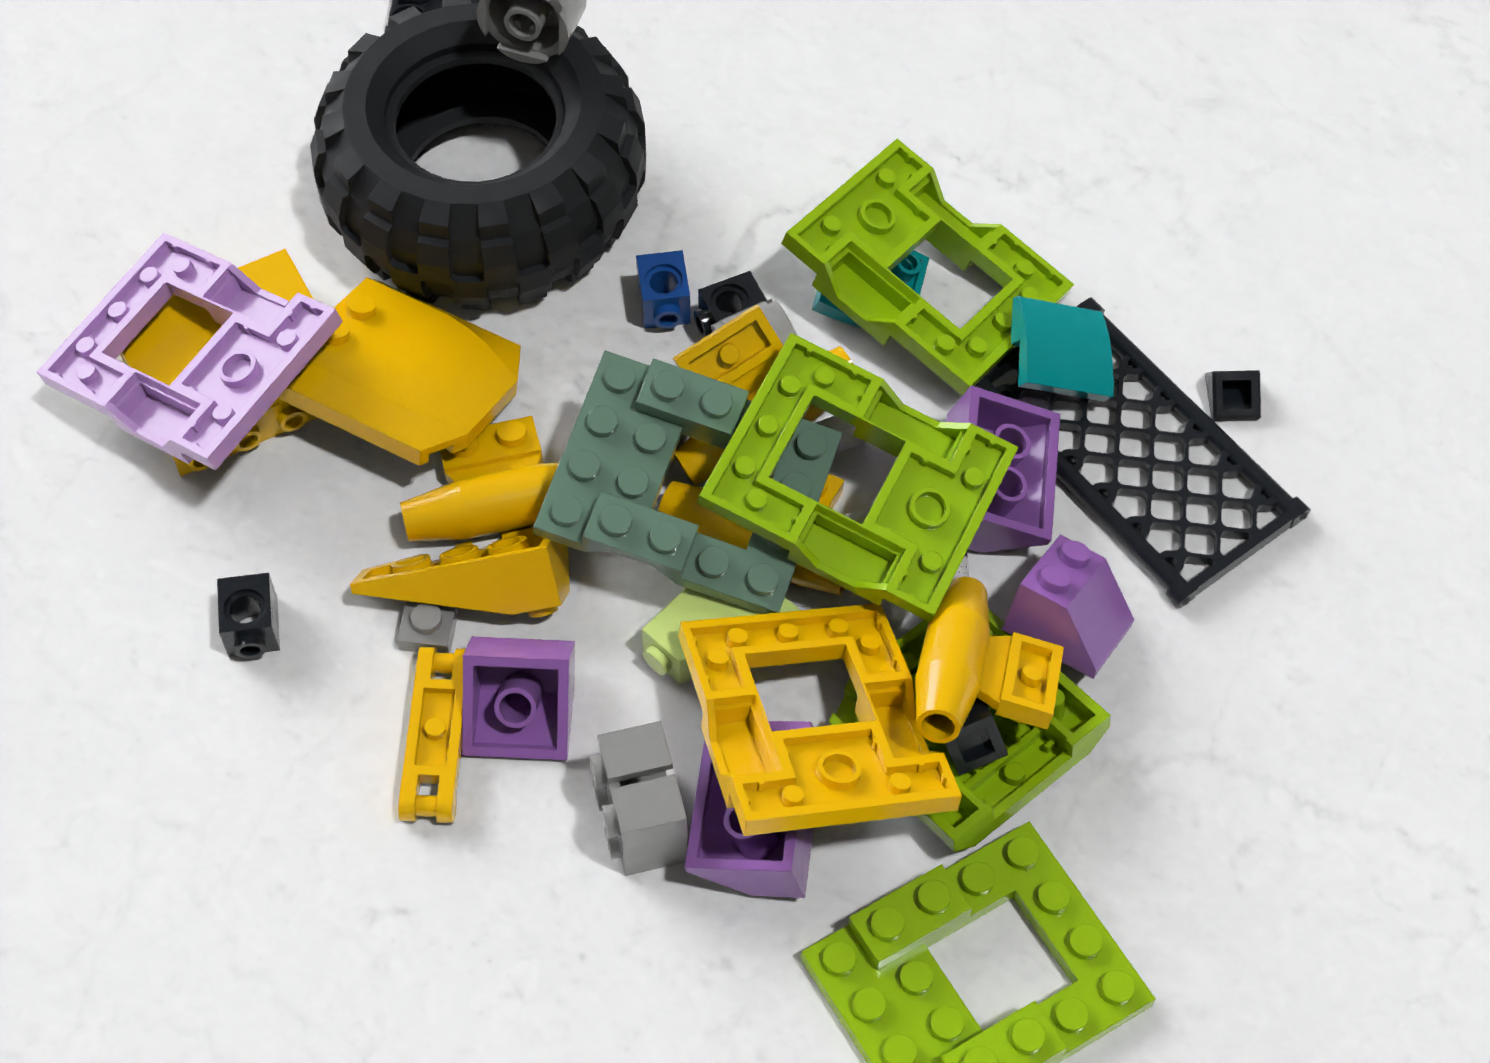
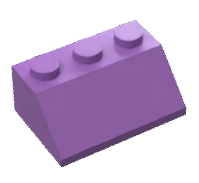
[946,385,1060,553]
[684,721,814,898]

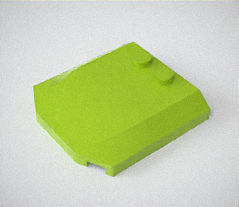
[829,608,1111,852]

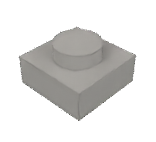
[397,601,459,653]

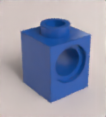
[636,250,691,329]

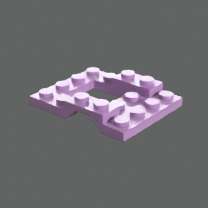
[36,233,343,470]

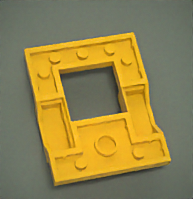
[678,603,962,836]

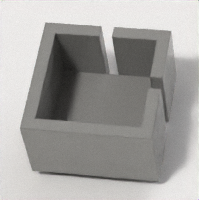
[590,721,688,876]

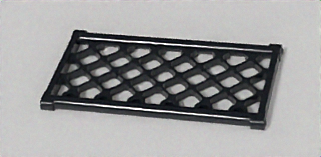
[975,297,1311,608]

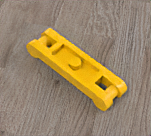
[398,647,466,823]

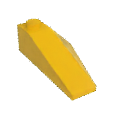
[350,525,570,618]

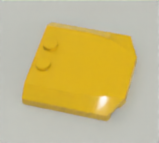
[278,277,521,466]

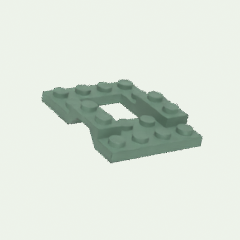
[533,350,843,614]

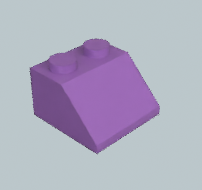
[1002,534,1134,679]
[462,636,575,760]

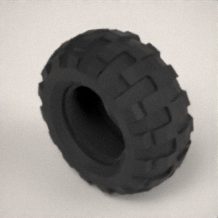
[310,0,646,309]

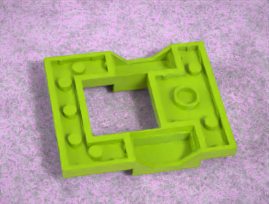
[781,138,1074,396]
[697,333,1019,622]
[801,821,1156,1063]

